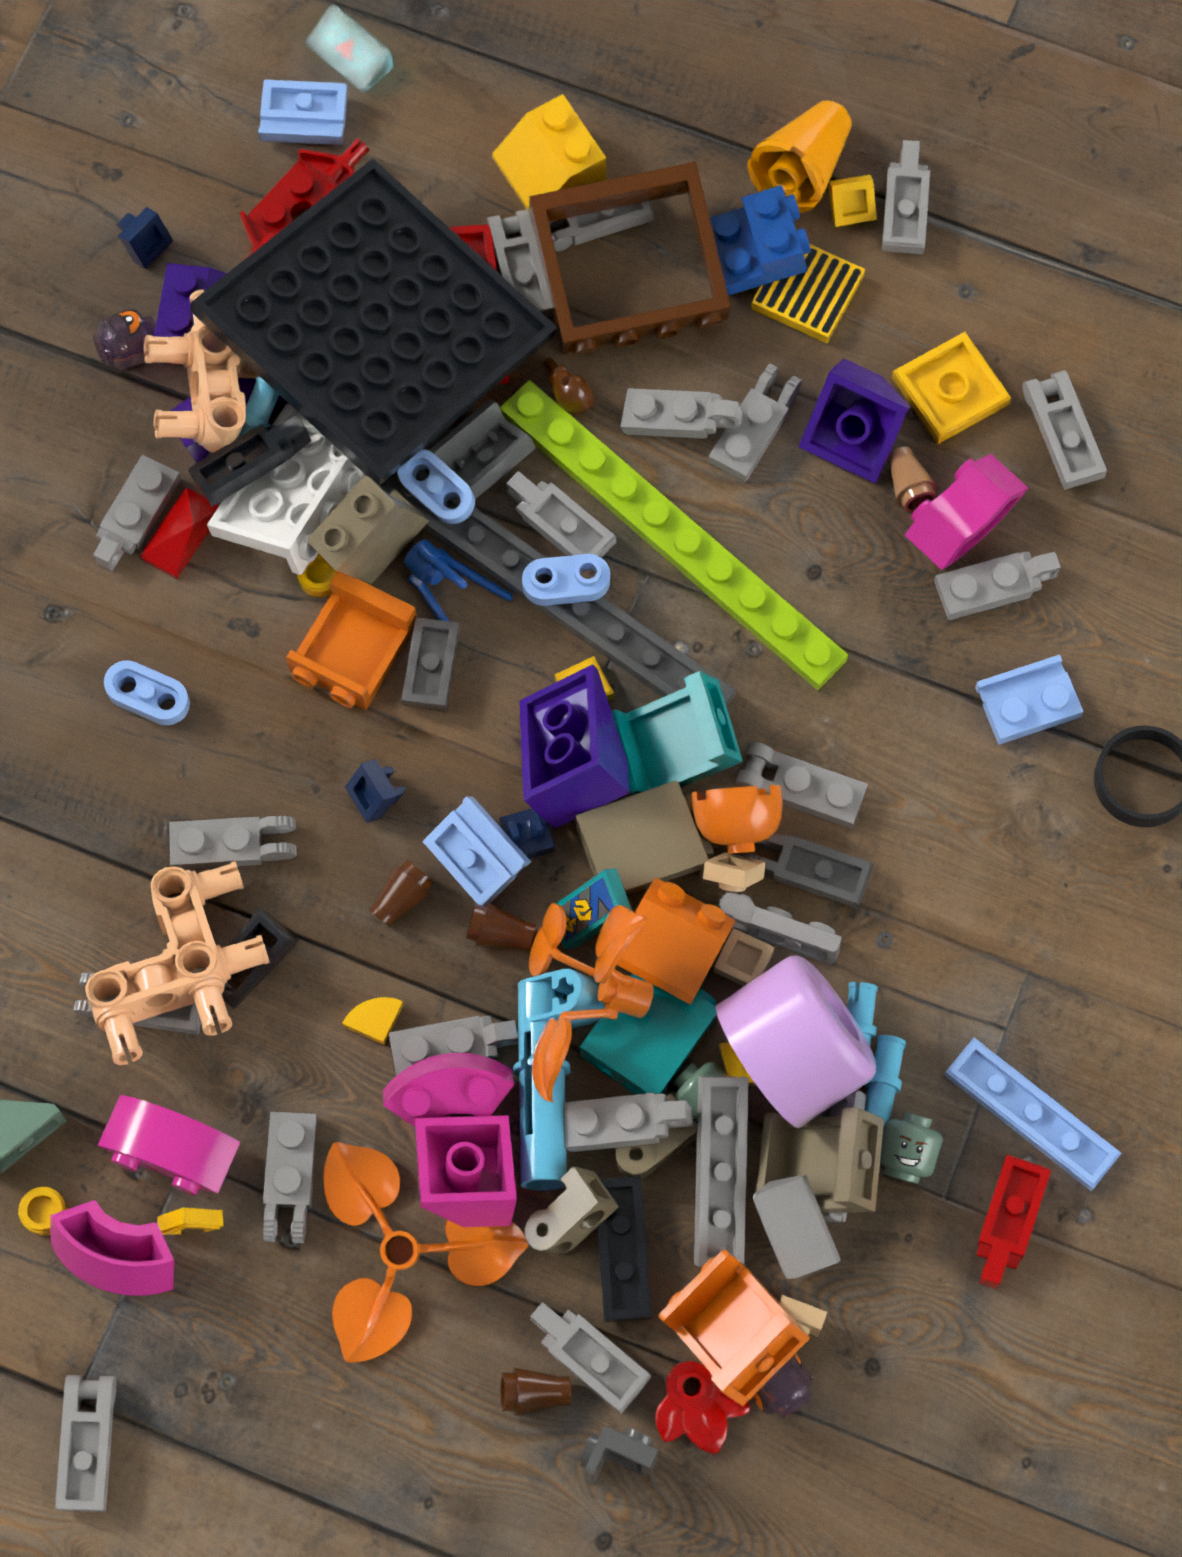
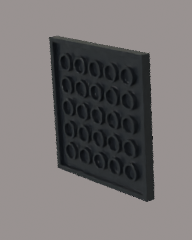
[190,158,557,486]

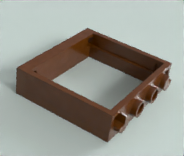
[529,161,731,356]

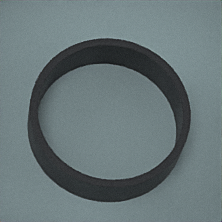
[1094,726,1182,827]

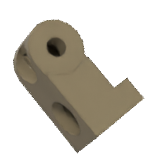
[616,1093,697,1180]
[525,1166,619,1254]

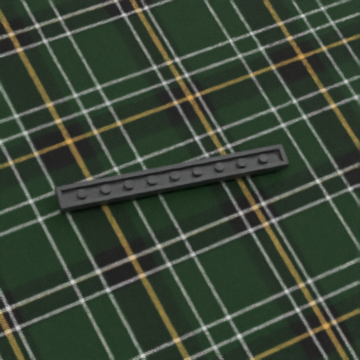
[365,470,736,707]

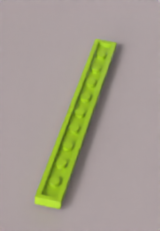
[500,380,848,691]

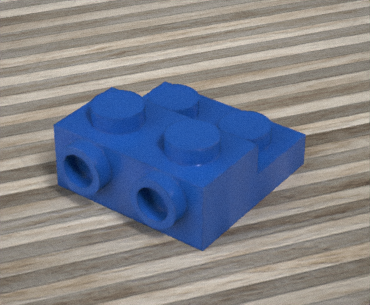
[710,185,811,295]

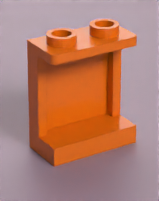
[286,571,417,710]
[659,1249,810,1406]

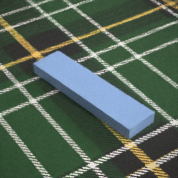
[944,1038,1121,1192]

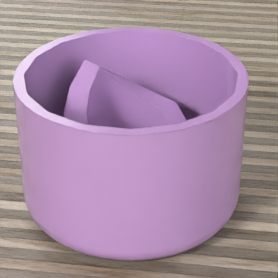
[716,956,876,1128]

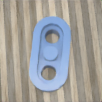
[398,449,475,524]
[522,554,610,606]
[104,660,190,725]

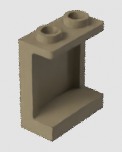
[308,476,430,584]
[576,780,714,895]
[755,1107,884,1213]

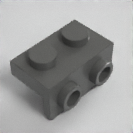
[429,399,536,500]
[580,1426,658,1485]

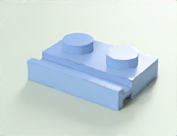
[258,80,348,145]
[975,655,1084,745]
[422,796,531,906]

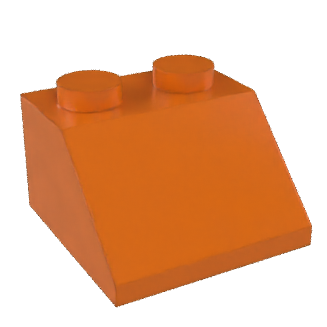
[617,877,736,1005]

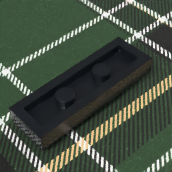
[597,1176,652,1323]

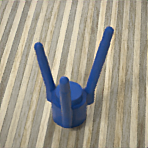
[404,539,513,621]

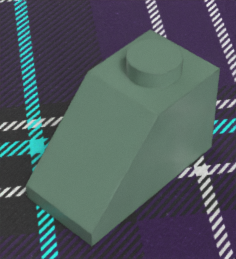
[0,1100,67,1175]

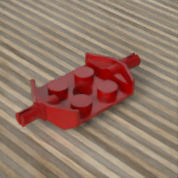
[239,138,369,261]

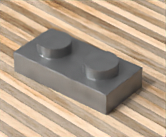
[402,617,460,711]

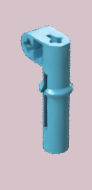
[513,969,605,1191]

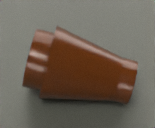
[369,859,434,928]
[466,902,536,951]
[500,1367,571,1416]

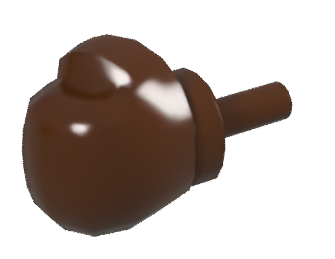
[544,358,595,415]

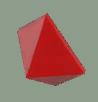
[139,487,220,579]

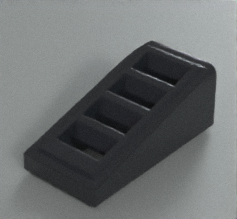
[222,909,299,1009]

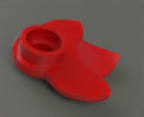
[655,1361,750,1454]

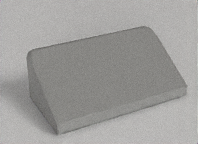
[753,1174,841,1279]

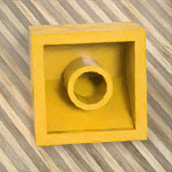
[492,94,606,209]

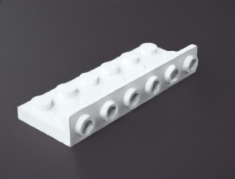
[207,403,365,575]

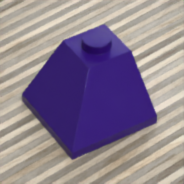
[799,358,910,484]

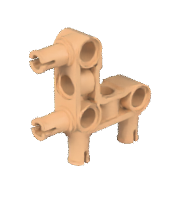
[144,290,260,453]
[86,861,270,1065]

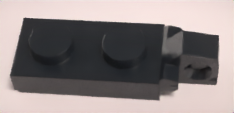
[188,415,311,506]

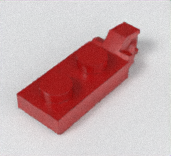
[976,1154,1051,1290]

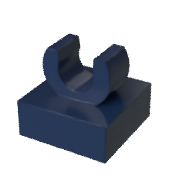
[116,207,174,269]
[345,759,406,823]
[499,808,555,859]

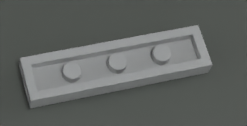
[694,1076,749,1267]

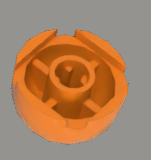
[691,785,783,854]

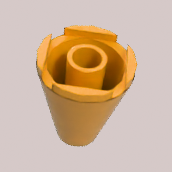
[747,100,852,213]

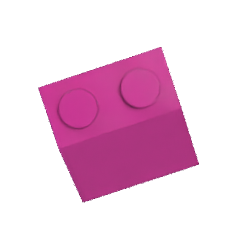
[414,1116,517,1227]

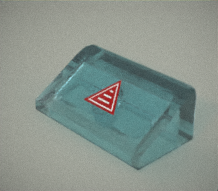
[306,4,393,94]

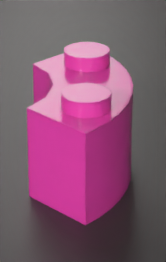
[905,454,1028,570]
[383,1053,514,1127]
[97,1095,240,1196]
[50,1200,174,1296]

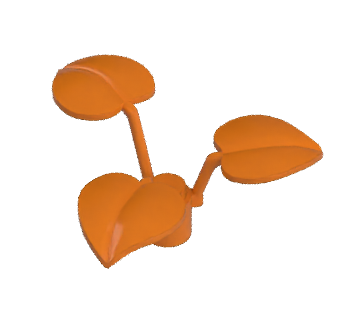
[529,903,653,1103]
[323,1142,529,1363]

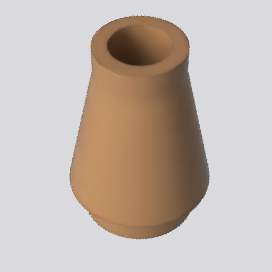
[887,446,937,513]

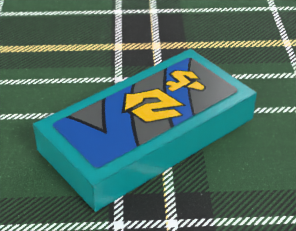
[556,868,632,950]

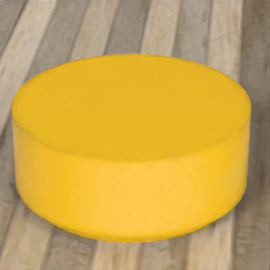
[297,553,337,597]
[18,1187,68,1236]

